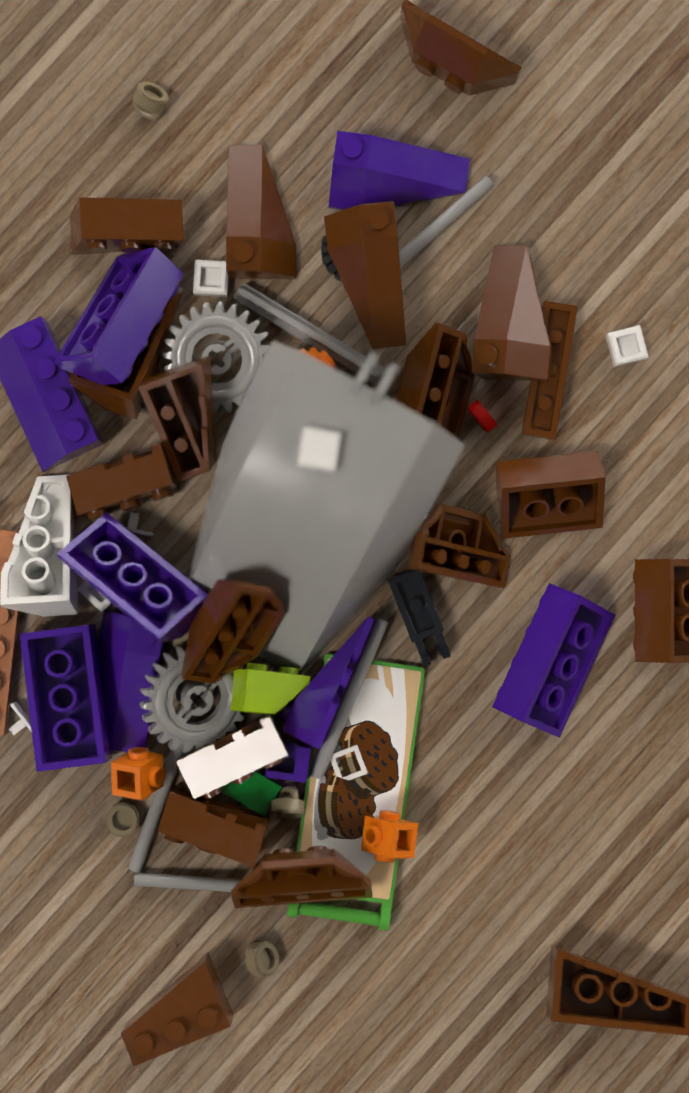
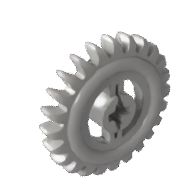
[163,301,270,414]
[139,646,245,753]

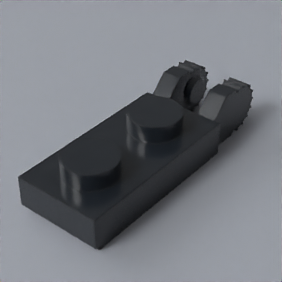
[388,570,451,667]

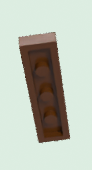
[521,301,578,440]

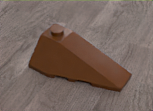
[226,145,296,279]
[324,201,406,349]
[471,245,552,381]
[69,287,183,420]

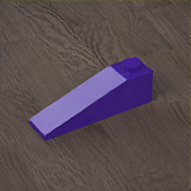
[328,130,470,210]
[98,610,167,753]
[280,617,375,750]

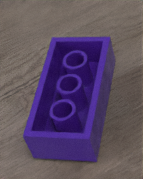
[20,624,112,772]

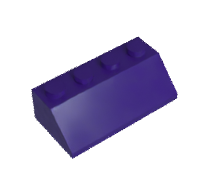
[54,247,184,385]
[0,316,104,472]
[57,513,208,642]
[492,583,615,738]

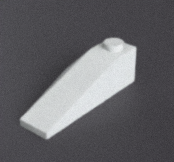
[0,474,78,617]

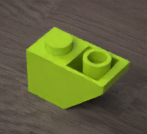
[230,663,311,714]

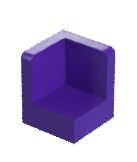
[265,741,311,783]

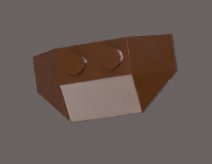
[400,0,522,96]
[395,323,475,440]
[408,503,511,588]
[182,579,286,684]
[231,846,373,908]

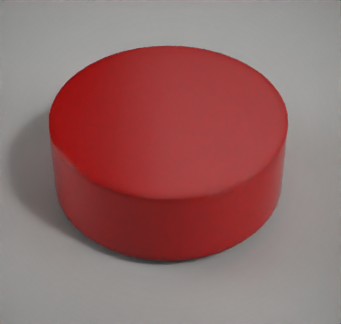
[467,400,498,433]

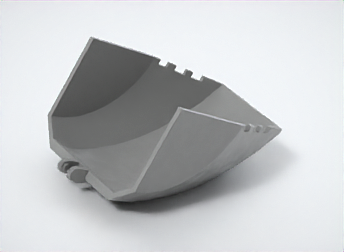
[188,341,465,675]

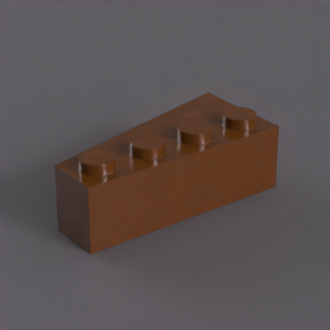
[546,945,689,1036]

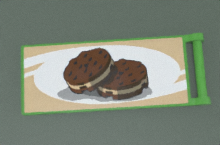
[287,654,425,931]

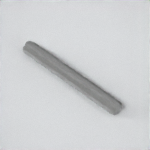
[234,284,384,384]

